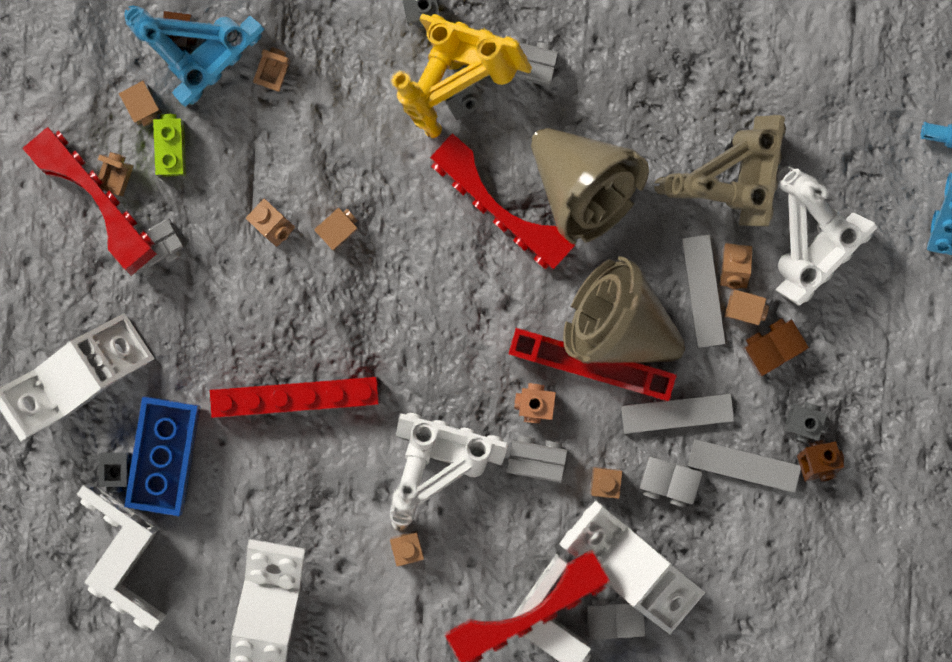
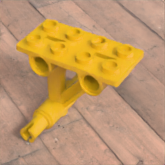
[392,14,532,138]

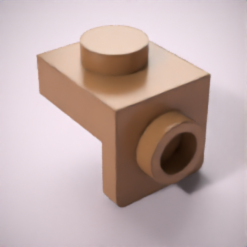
[253,47,291,92]
[98,152,134,196]
[245,199,295,247]
[720,243,752,289]

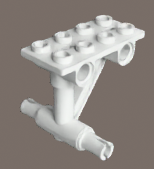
[776,165,878,305]
[390,413,508,531]

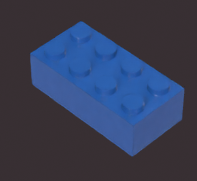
[124,396,201,516]

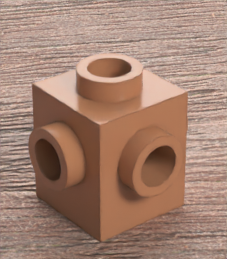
[514,383,556,424]

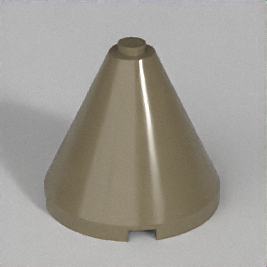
[531,128,649,244]
[563,257,685,363]

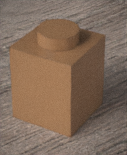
[119,81,162,126]
[314,207,358,251]
[724,290,769,325]
[590,467,622,499]
[390,531,424,567]

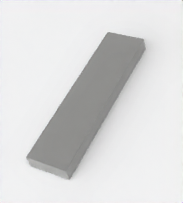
[682,235,725,348]
[621,394,734,434]
[687,439,801,493]

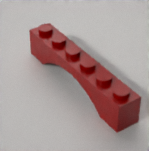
[22,127,157,276]
[430,133,576,270]
[508,328,677,401]
[209,377,379,418]
[445,549,610,662]

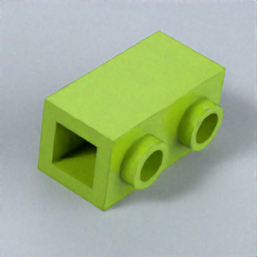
[153,114,186,177]

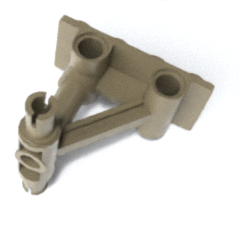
[654,115,786,227]

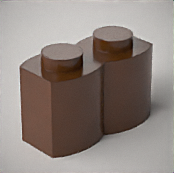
[742,318,809,376]

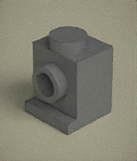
[99,452,130,492]

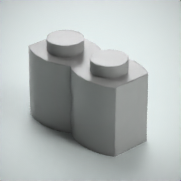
[639,456,703,508]
[586,597,645,640]

